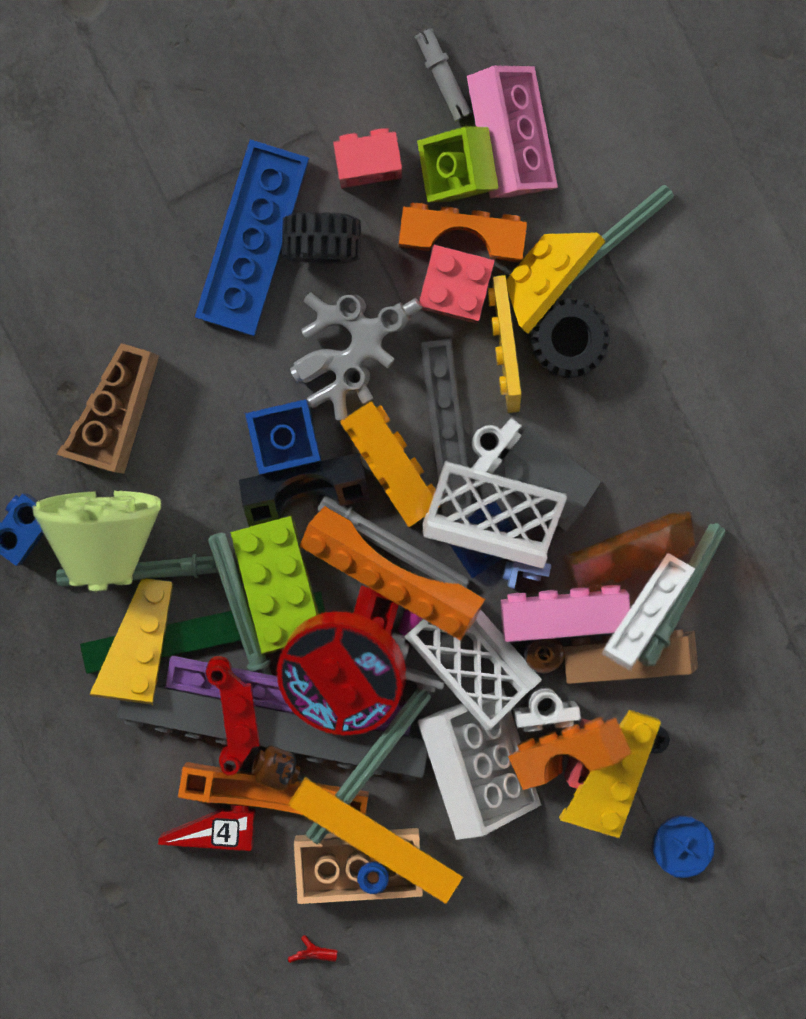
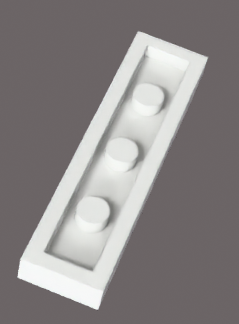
[603,553,695,670]

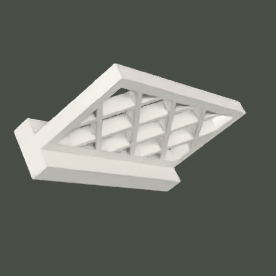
[423,461,566,569]
[405,610,542,731]

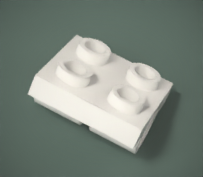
[472,418,521,474]
[513,686,581,732]

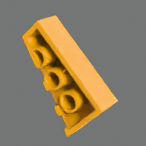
[340,401,440,527]

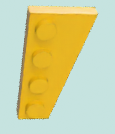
[487,275,521,413]
[90,578,173,705]
[559,710,661,838]

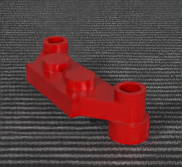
[206,656,260,776]

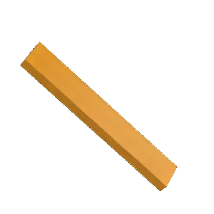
[288,777,463,904]

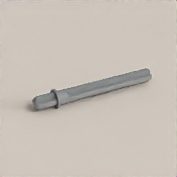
[318,497,469,588]

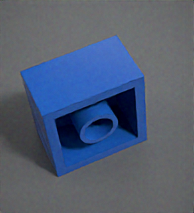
[245,399,322,475]

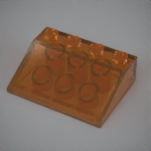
[563,511,695,592]

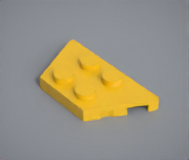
[506,233,606,334]

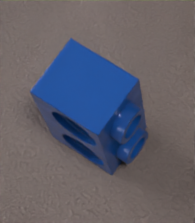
[0,493,44,566]

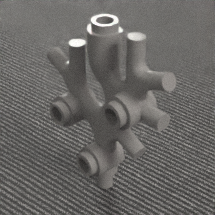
[290,292,422,420]

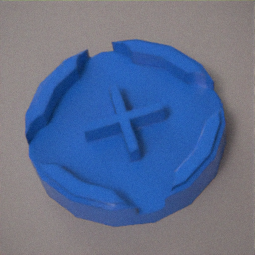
[652,815,715,878]

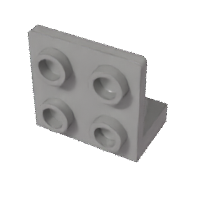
[392,631,444,692]

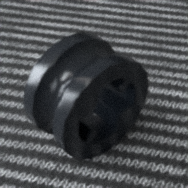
[650,726,670,754]

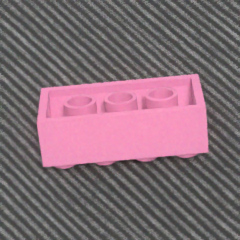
[467,66,558,198]
[501,585,630,642]

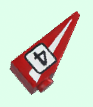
[158,804,256,851]

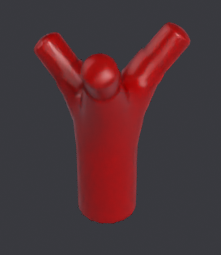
[288,935,337,963]

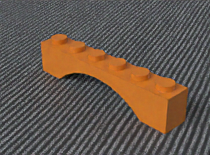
[299,506,486,641]
[178,762,369,815]

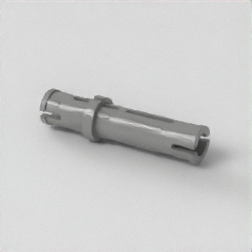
[414,28,473,122]

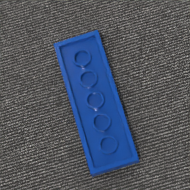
[195,139,310,337]

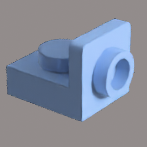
[503,560,551,588]

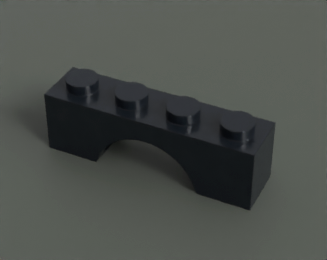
[239,452,370,527]

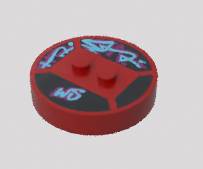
[277,612,406,735]

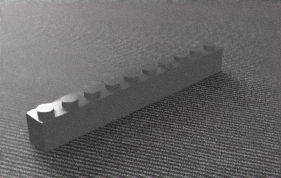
[117,684,428,781]

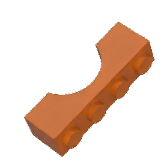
[399,203,527,263]
[508,717,631,790]

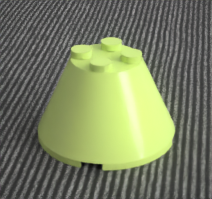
[33,491,161,591]

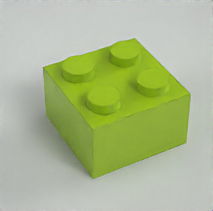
[417,126,499,202]

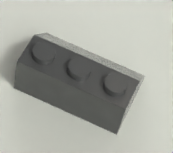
[492,426,601,531]

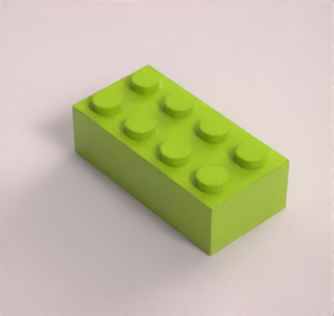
[230,516,319,654]

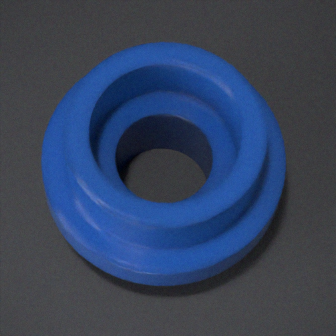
[357,862,389,894]

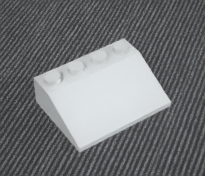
[418,688,541,840]

